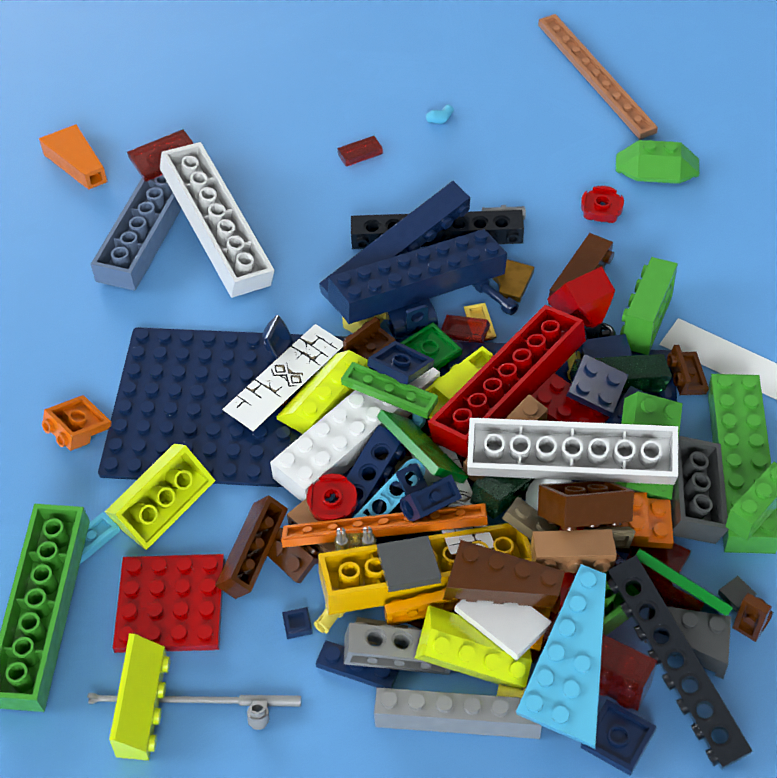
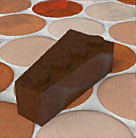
[443,540,565,608]

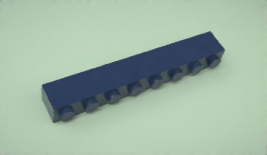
[319,181,470,311]

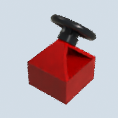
[547,266,616,339]

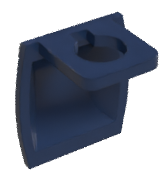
[263,315,294,360]

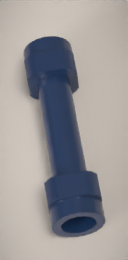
[472,279,519,315]

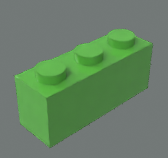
[725,461,777,541]

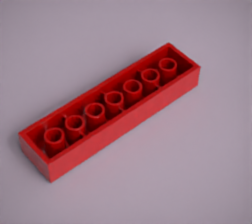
[428,305,586,459]

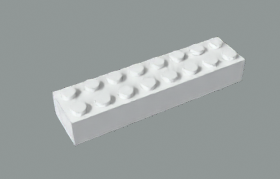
[160,142,274,298]
[270,367,440,502]
[467,418,678,485]

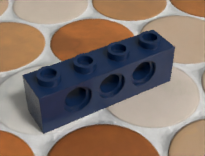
[331,425,407,518]

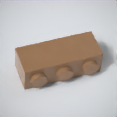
[530,529,617,573]

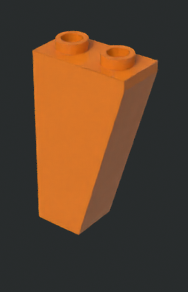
[39,124,107,190]

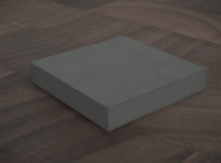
[377,536,441,592]

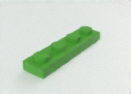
[341,362,438,419]

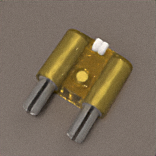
[334,526,376,551]

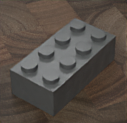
[670,436,729,544]

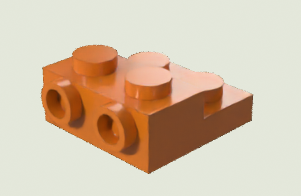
[42,395,111,451]
[616,492,674,549]

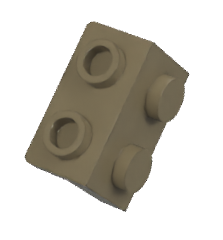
[502,496,559,540]

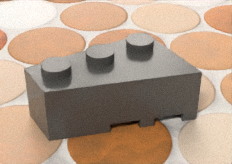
[644,607,731,679]

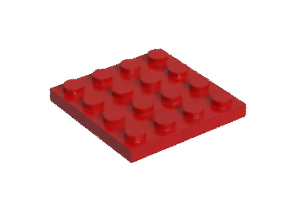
[113,554,225,653]

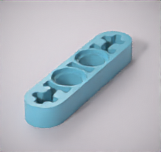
[353,459,426,518]

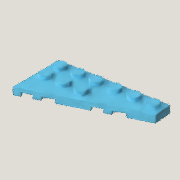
[516,564,606,749]

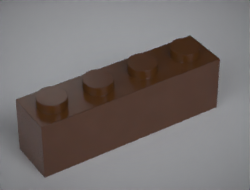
[548,233,614,305]
[215,495,288,599]

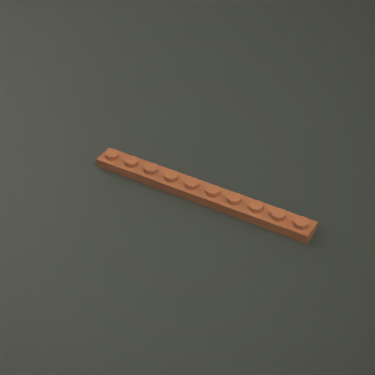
[538,14,658,140]

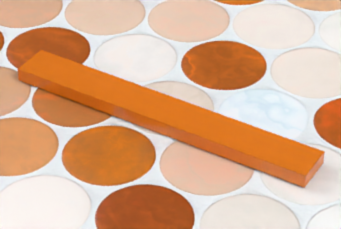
[281,503,488,548]

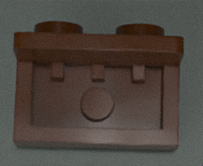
[343,317,396,360]
[667,345,709,395]
[267,527,320,583]

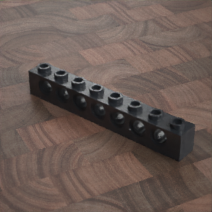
[351,210,524,249]
[606,555,752,770]

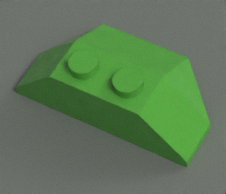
[616,140,700,183]

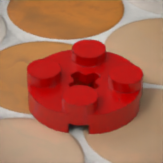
[581,186,624,223]
[307,474,358,521]

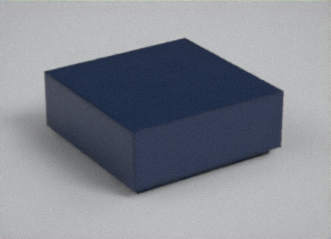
[282,607,313,639]

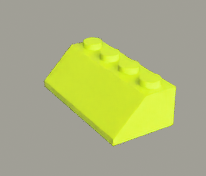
[276,350,369,434]
[105,444,216,550]
[415,605,532,689]
[109,633,170,761]

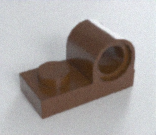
[732,593,774,642]

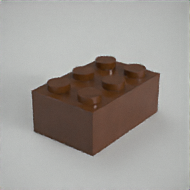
[538,481,634,531]

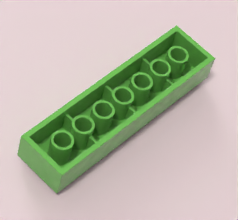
[707,374,777,554]
[0,504,90,712]

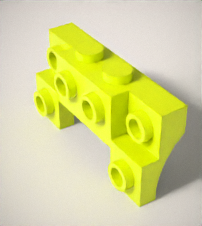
[425,346,493,419]

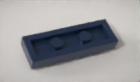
[316,640,400,689]

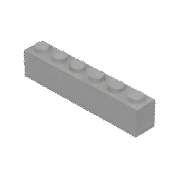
[374,688,542,739]

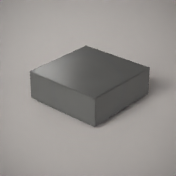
[718,576,756,612]

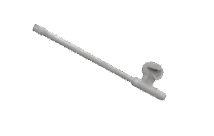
[87,693,301,730]

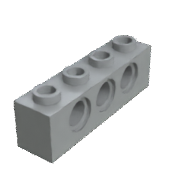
[344,622,451,675]

